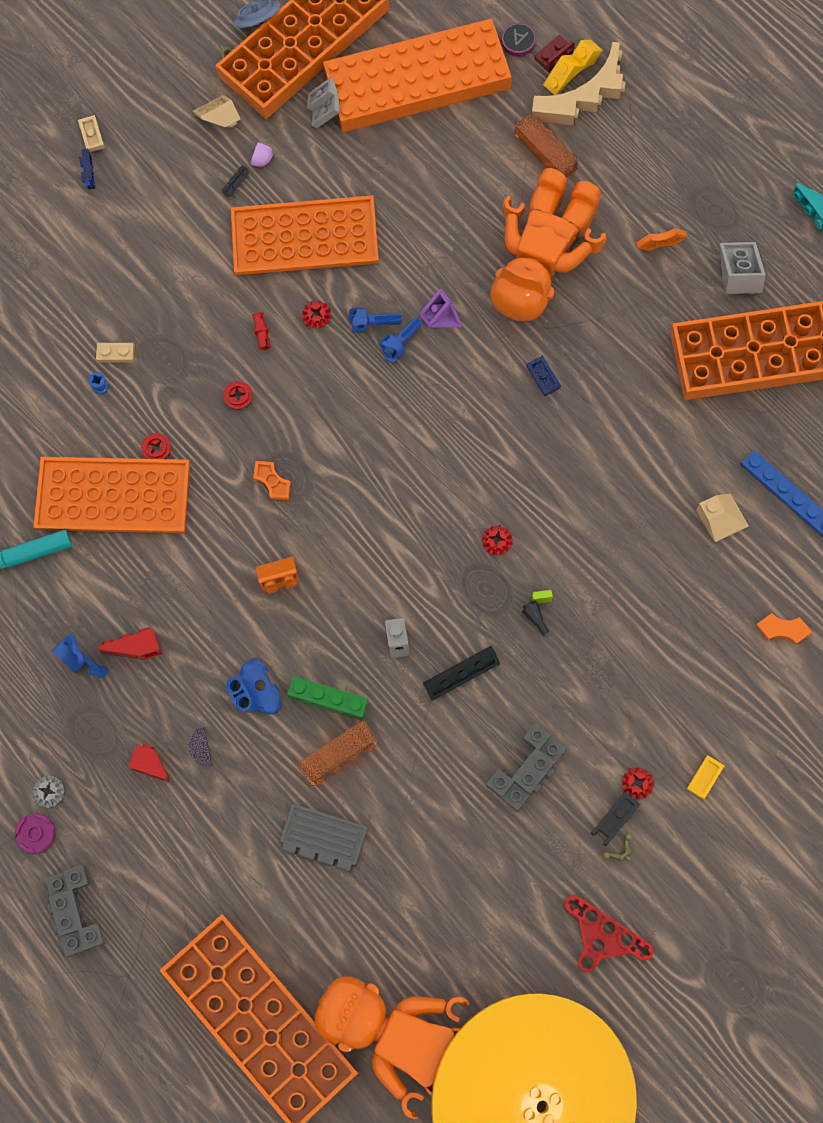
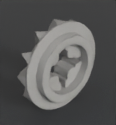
[32,776,64,808]

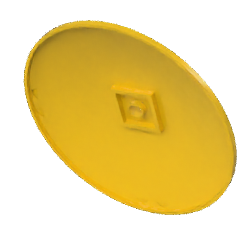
[431,993,637,1123]

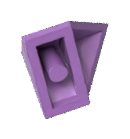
[419,289,463,328]

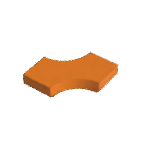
[636,228,687,252]
[253,461,291,501]
[756,613,812,645]

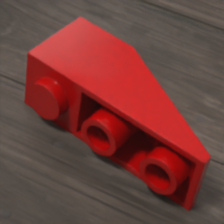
[97,628,163,660]

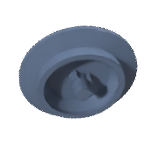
[234,0,281,28]

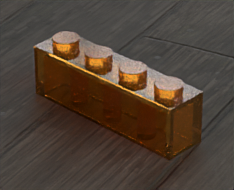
[514,113,578,178]
[297,720,378,786]

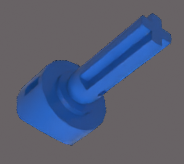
[349,308,402,333]
[378,317,422,363]

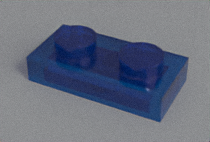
[79,148,95,190]
[526,356,561,397]

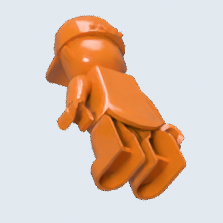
[490,168,606,322]
[314,976,469,1119]

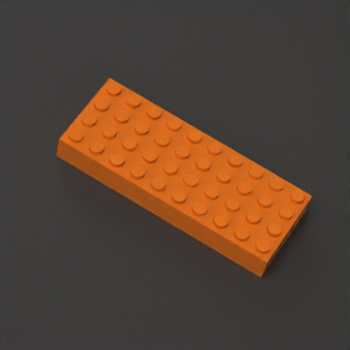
[215,0,390,119]
[323,18,512,133]
[670,301,823,401]
[159,914,359,1123]

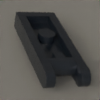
[591,792,640,846]

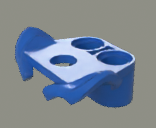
[52,634,108,678]
[226,658,281,714]

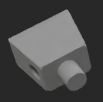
[385,618,410,659]

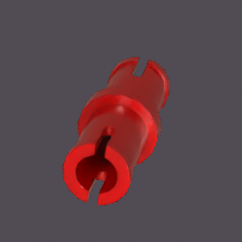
[252,312,271,350]

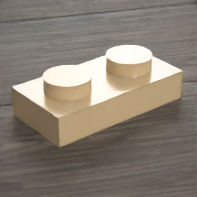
[78,115,105,153]
[96,343,135,363]

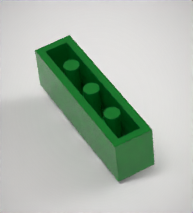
[287,676,369,722]

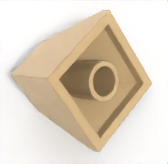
[193,95,240,128]
[696,493,749,543]

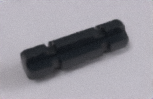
[222,166,249,197]

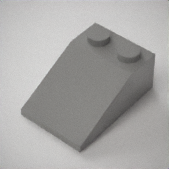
[719,242,766,294]

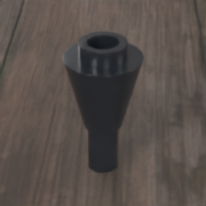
[522,601,549,635]

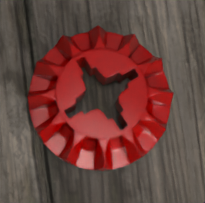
[302,300,331,328]
[223,381,253,410]
[141,433,171,459]
[482,525,512,555]
[622,767,654,799]

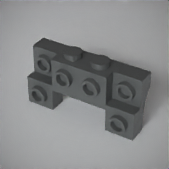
[486,722,567,812]
[46,865,106,957]

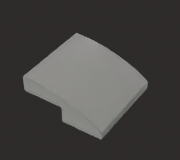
[307,78,339,128]

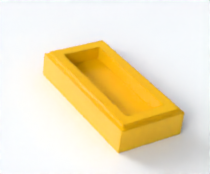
[686,755,724,800]

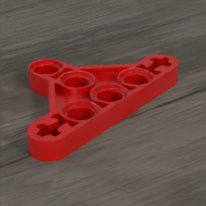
[565,895,654,973]

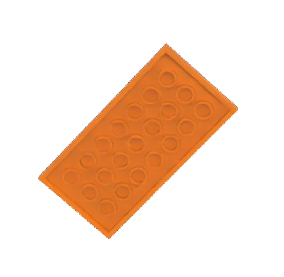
[231,195,379,276]
[33,457,190,534]

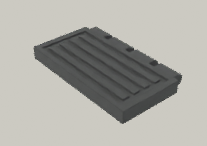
[280,803,368,872]

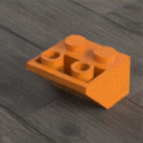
[256,557,300,594]

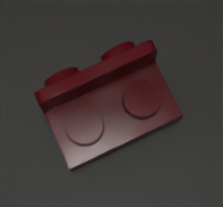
[534,35,575,73]

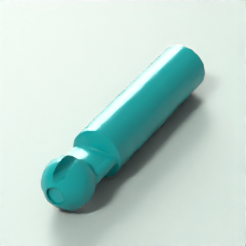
[0,529,73,569]

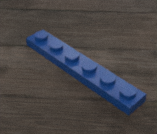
[740,450,823,537]

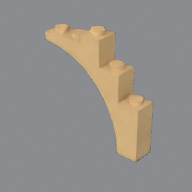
[531,42,625,125]

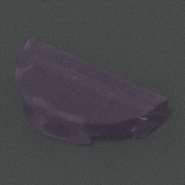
[188,727,212,766]

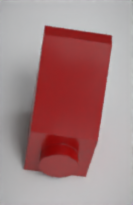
[128,744,170,782]

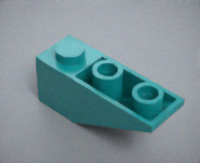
[793,183,823,232]

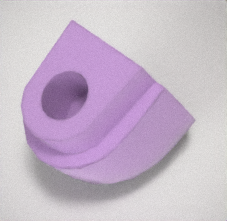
[251,142,273,167]

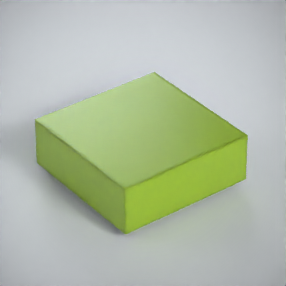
[532,590,553,604]

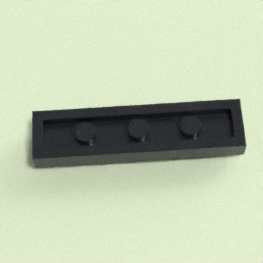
[423,646,500,701]

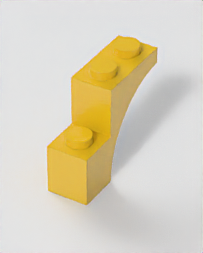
[543,40,603,95]

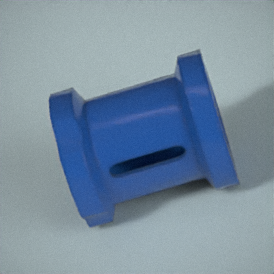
[88,372,109,395]

